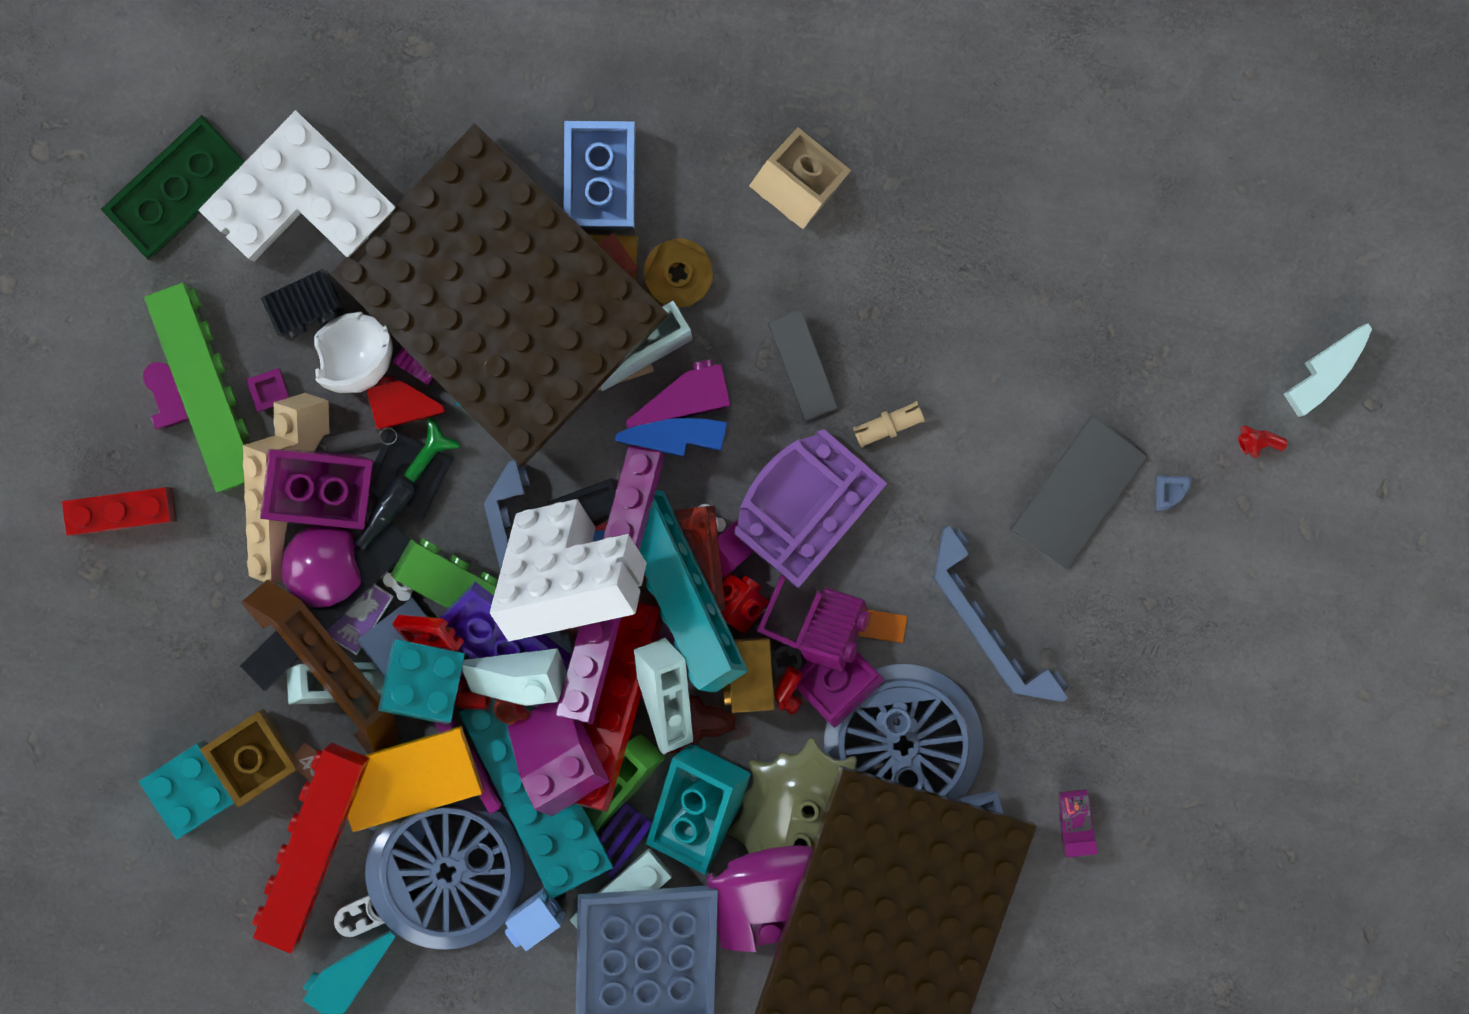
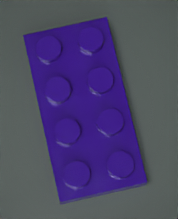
[439,582,572,708]

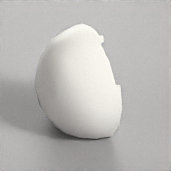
[314,312,393,393]

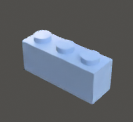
[505,887,566,951]

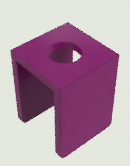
[757,575,823,649]

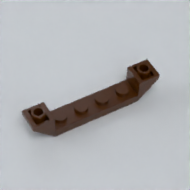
[241,579,401,754]

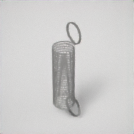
[318,426,397,453]

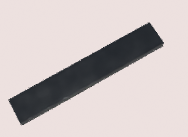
[240,521,410,691]

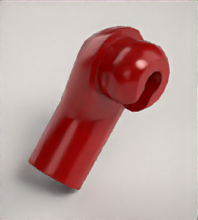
[774,667,803,715]

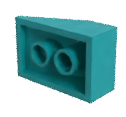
[646,743,751,875]

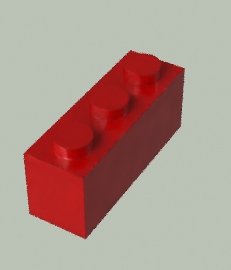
[62,487,177,536]

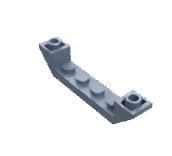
[484,460,573,654]
[933,526,1068,702]

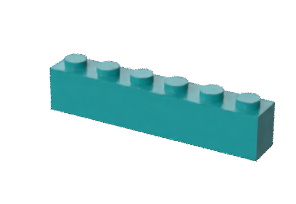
[639,490,748,692]

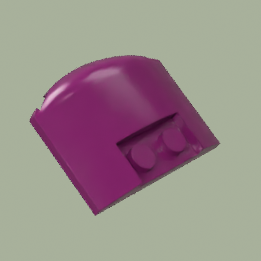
[707,846,812,952]

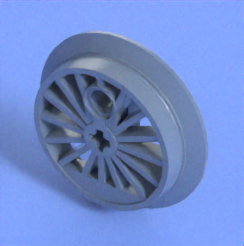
[824,664,983,799]
[365,796,525,950]

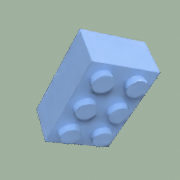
[564,121,636,230]

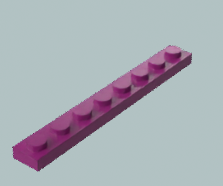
[556,445,665,725]

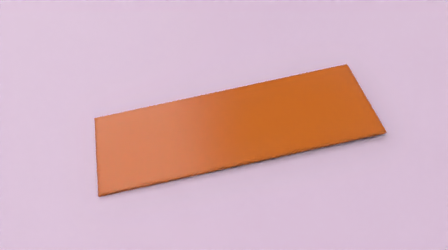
[858,610,907,643]

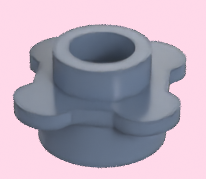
[876,701,918,743]

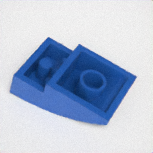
[615,418,727,458]

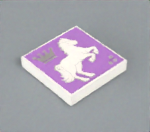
[327,585,395,655]

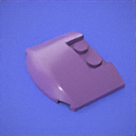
[734,429,887,588]

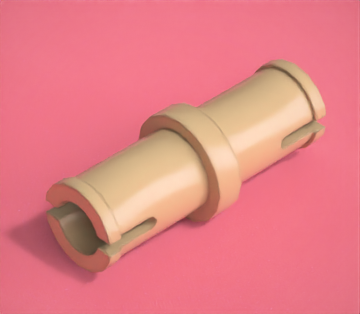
[853,401,925,448]

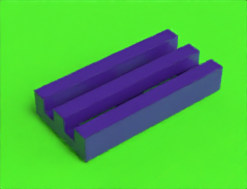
[600,803,652,879]

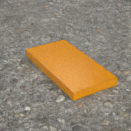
[348,726,484,832]

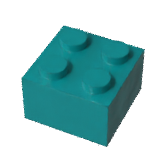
[378,639,465,724]
[138,741,234,840]

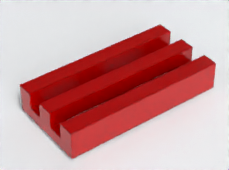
[392,615,464,651]

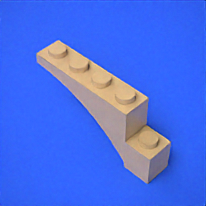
[243,393,330,584]

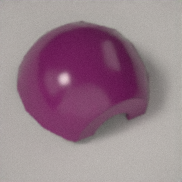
[281,525,361,608]

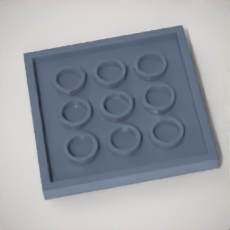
[576,885,718,1014]

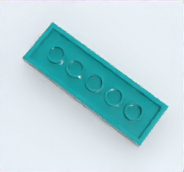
[459,697,614,899]

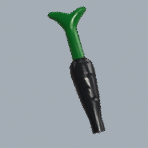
[354,417,461,551]

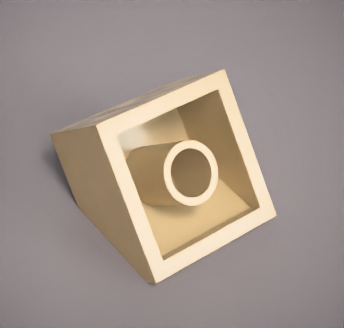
[749,127,851,229]

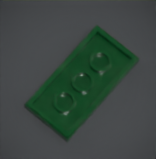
[101,115,245,261]

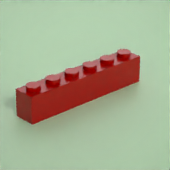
[252,742,370,954]

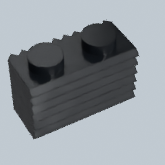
[261,268,344,340]

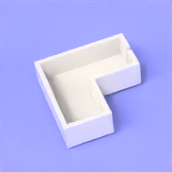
[198,110,396,262]
[490,499,647,641]

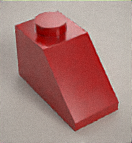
[366,376,447,430]

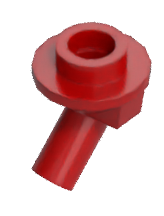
[1238,425,1288,458]

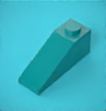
[302,930,397,1014]

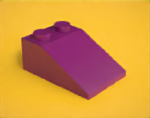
[626,359,730,429]
[260,449,373,530]
[507,693,610,817]

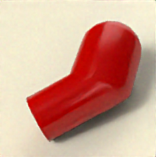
[455,678,491,709]

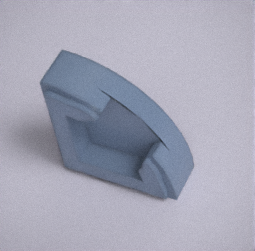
[1155,476,1192,511]

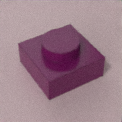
[246,368,290,412]

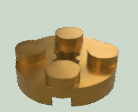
[644,238,713,308]

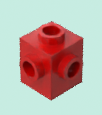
[713,573,769,635]

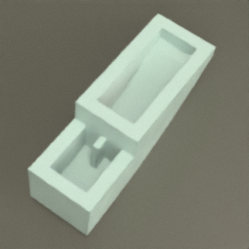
[1283,323,1372,417]

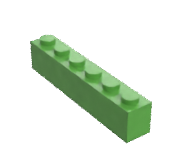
[144,282,250,493]

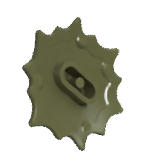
[727,737,857,854]

